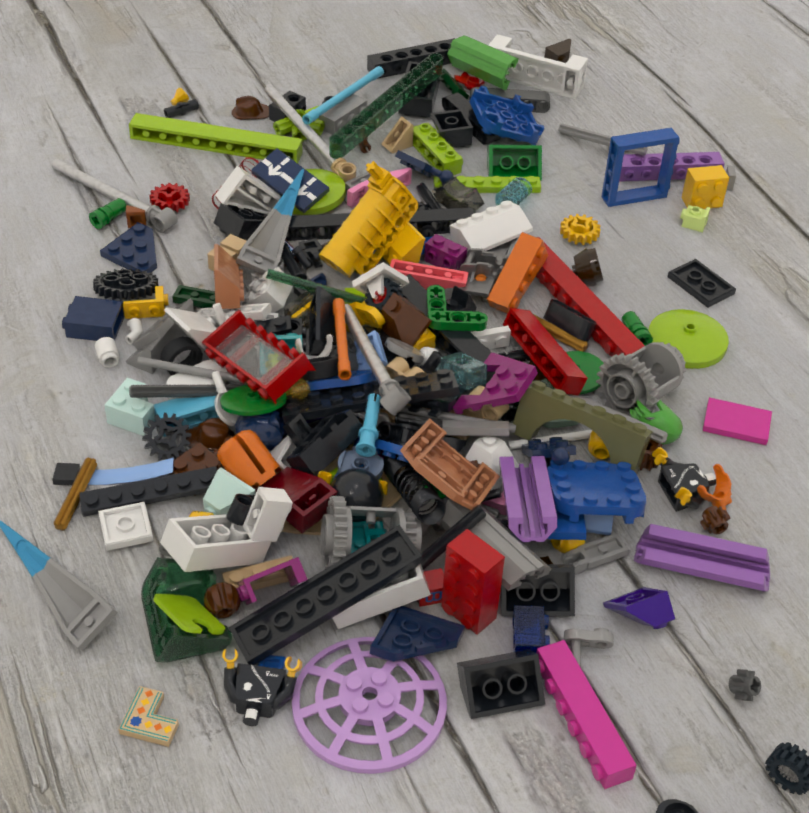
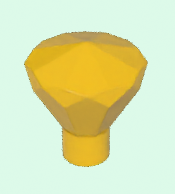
[170,88,189,106]

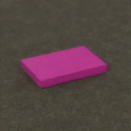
[702,397,772,445]

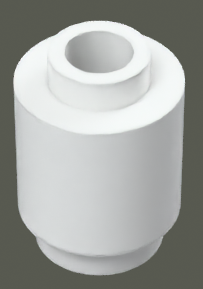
[94,337,120,368]

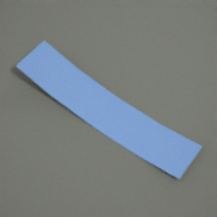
[88,457,174,485]

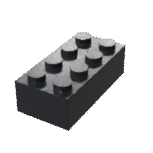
[398,61,441,118]

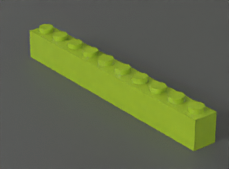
[129,113,303,163]

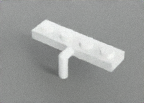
[197,303,272,326]

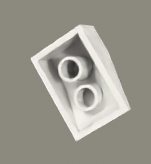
[164,307,232,352]

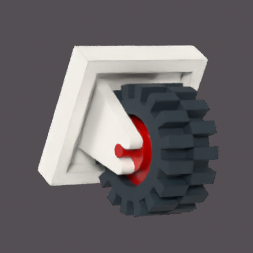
[352,262,409,314]

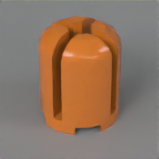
[217,430,282,489]

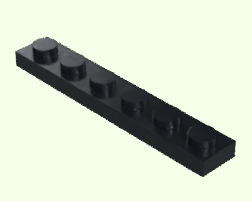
[79,466,217,517]

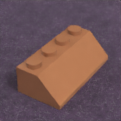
[214,244,244,309]

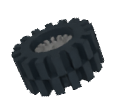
[765,742,809,795]

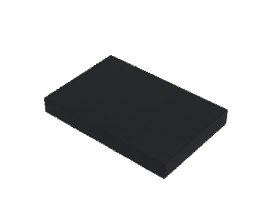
[667,259,736,308]

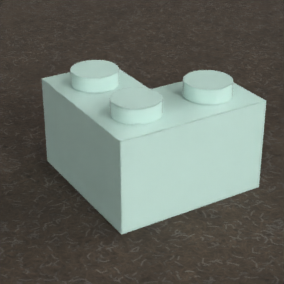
[104,378,155,436]

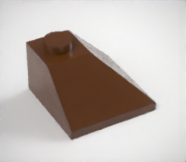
[382,292,432,347]

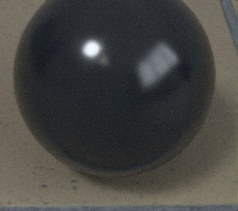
[330,468,384,522]

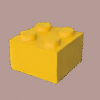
[681,165,729,209]

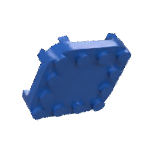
[469,86,545,145]
[547,460,646,524]

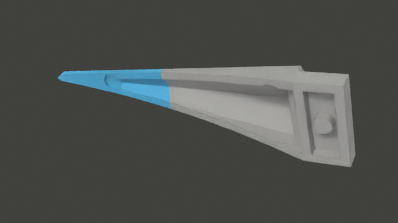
[236,169,304,275]
[0,521,118,651]

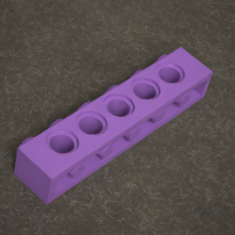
[619,152,725,181]

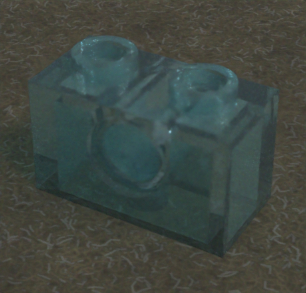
[440,352,487,390]

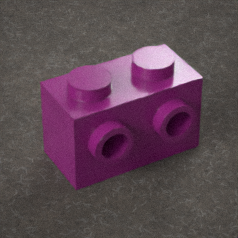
[424,234,468,270]

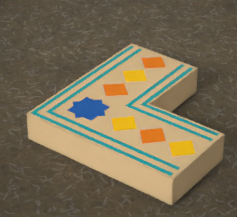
[118,686,179,747]

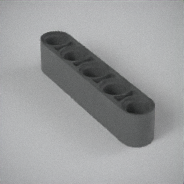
[469,87,550,113]

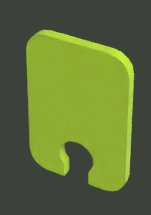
[153,593,225,635]

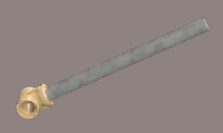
[264,84,356,182]

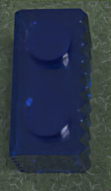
[512,605,550,653]

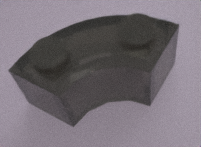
[431,177,485,211]

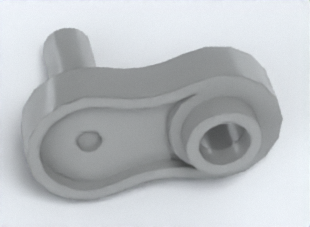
[564,628,614,666]

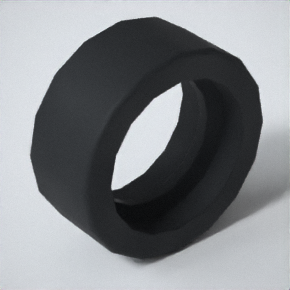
[160,336,203,375]
[301,356,338,381]

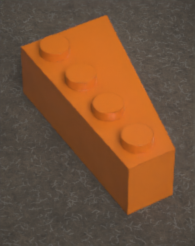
[487,232,548,314]

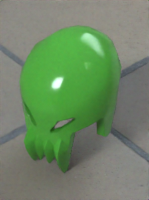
[630,400,683,445]

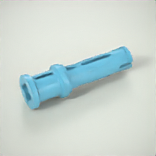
[356,393,381,457]

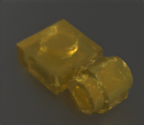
[286,378,310,400]

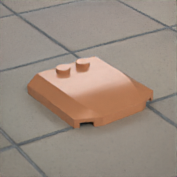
[400,418,500,510]

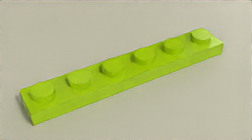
[433,176,541,193]

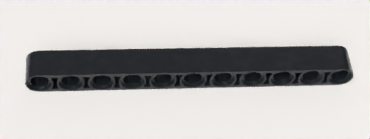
[286,208,476,241]

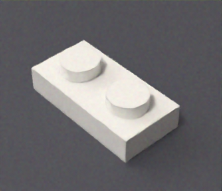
[471,326,511,349]

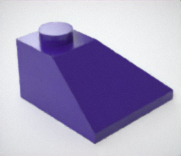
[603,587,675,629]

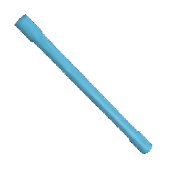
[302,66,384,125]

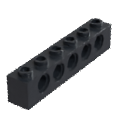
[367,38,455,79]

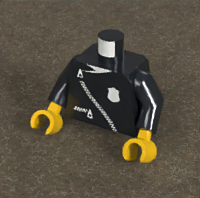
[652,447,716,512]
[222,649,302,726]

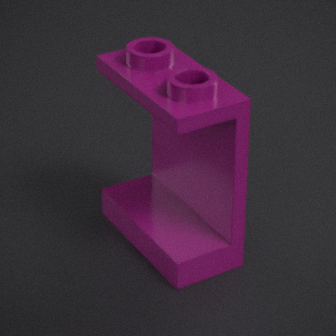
[236,557,308,605]

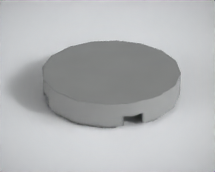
[385,337,425,363]

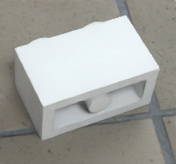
[243,487,293,542]

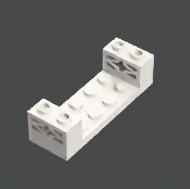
[489,34,588,99]

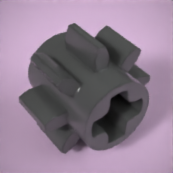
[729,669,761,701]

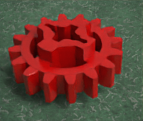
[149,183,190,212]

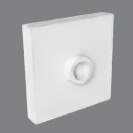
[98,502,153,551]

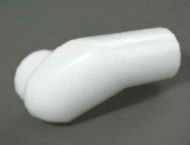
[125,318,144,345]

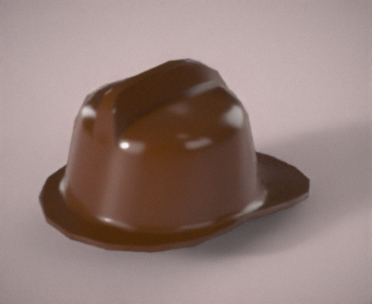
[232,95,269,120]
[186,418,235,451]

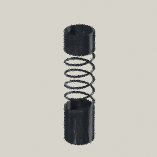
[383,455,446,525]

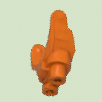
[697,464,732,510]

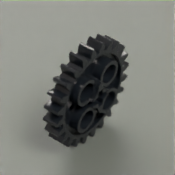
[93,268,159,301]

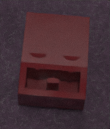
[255,467,337,534]

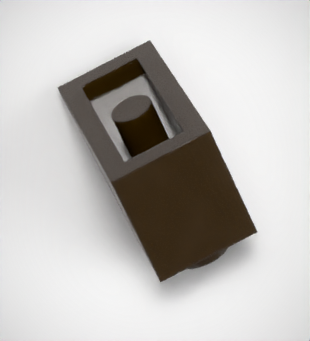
[544,38,571,63]

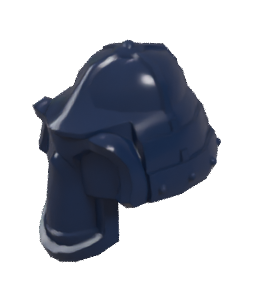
[235,410,287,451]

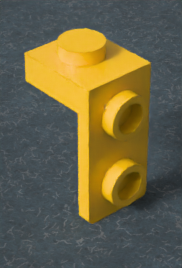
[123,286,169,319]

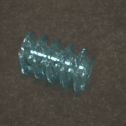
[495,177,532,206]

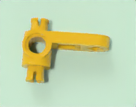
[345,300,385,332]

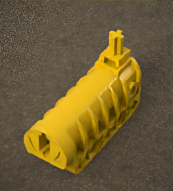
[318,161,418,278]

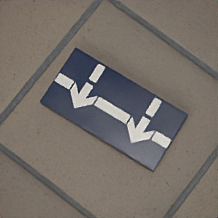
[251,148,329,213]

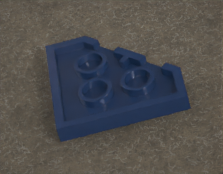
[100,222,157,273]
[369,606,465,662]

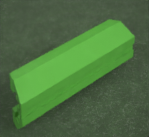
[447,35,519,90]

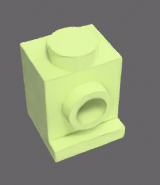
[680,205,710,232]

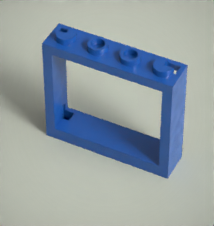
[601,127,680,207]

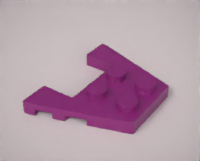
[453,353,538,414]

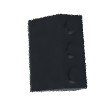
[309,286,337,356]
[500,564,575,616]
[457,649,545,719]

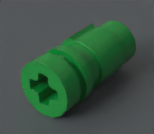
[89,198,126,229]
[621,311,653,346]

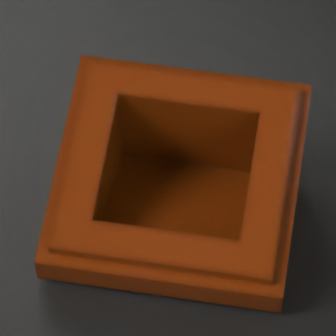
[126,205,147,228]

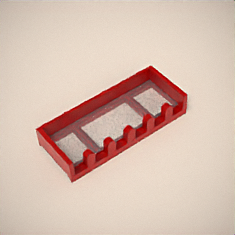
[202,310,316,404]

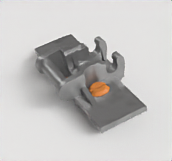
[460,248,508,298]

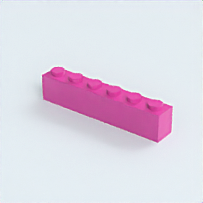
[536,640,637,789]

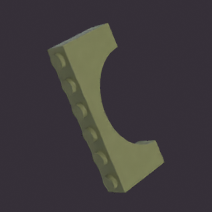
[512,381,653,474]

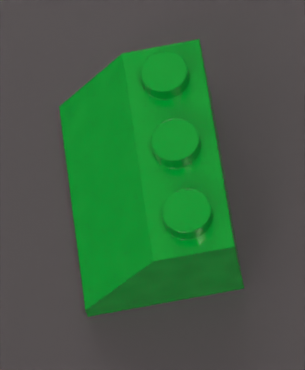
[487,145,542,181]

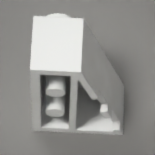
[215,166,281,214]

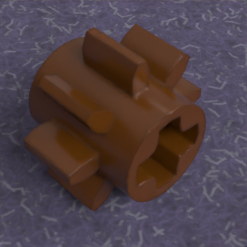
[700,506,731,535]

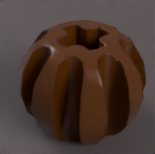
[204,582,241,619]

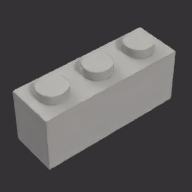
[319,94,368,136]

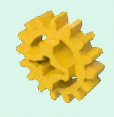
[560,214,601,245]

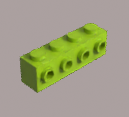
[413,123,463,175]

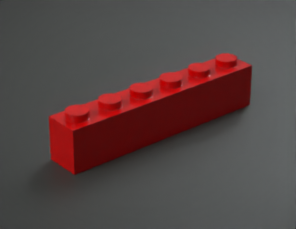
[503,308,588,395]

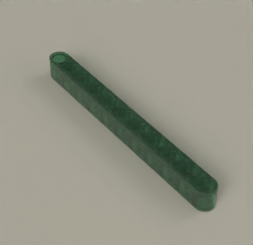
[329,53,443,159]

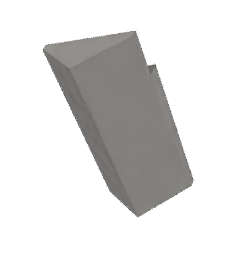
[126,298,193,374]

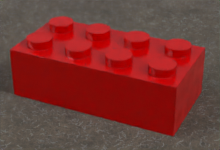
[441,529,505,635]

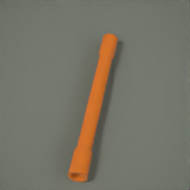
[332,298,351,380]

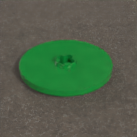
[546,351,604,395]
[220,385,287,416]

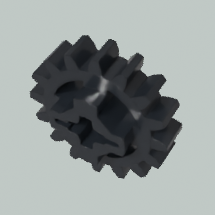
[142,413,191,461]

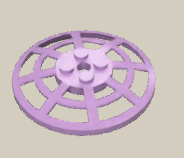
[292,637,447,774]

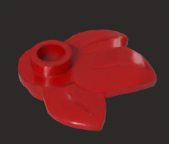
[454,72,485,90]

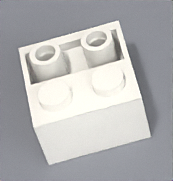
[242,267,294,313]

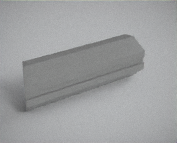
[441,499,551,591]

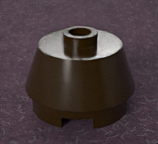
[572,248,603,285]

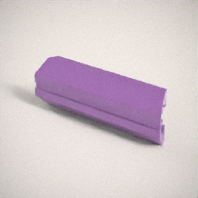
[499,456,557,542]
[634,524,770,592]

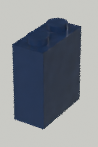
[62,296,125,341]

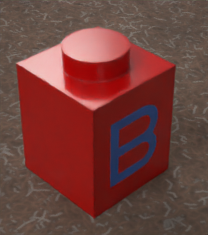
[417,568,444,607]

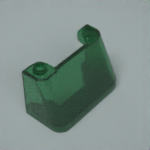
[141,557,232,663]

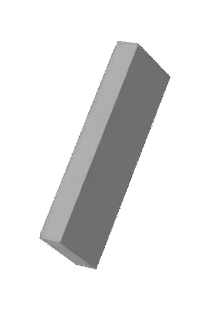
[442,420,509,436]

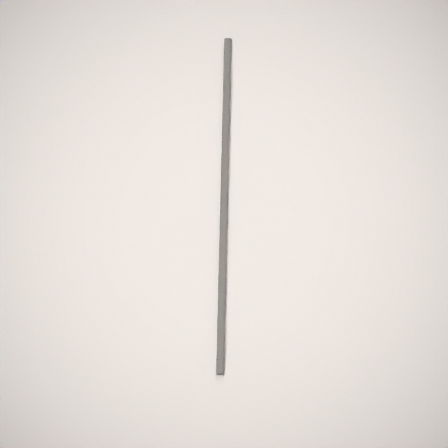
[137,357,516,433]

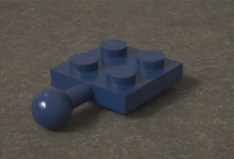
[395,150,454,184]
[522,437,576,465]

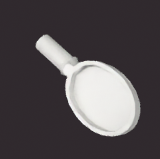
[212,371,238,426]

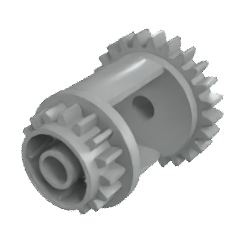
[596,342,686,417]
[320,496,422,569]

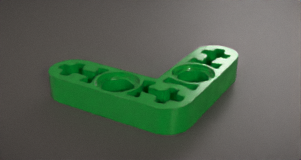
[426,285,488,331]

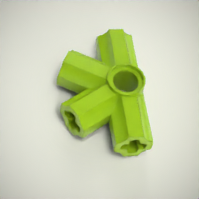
[273,105,325,143]

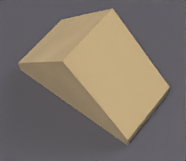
[381,116,414,153]

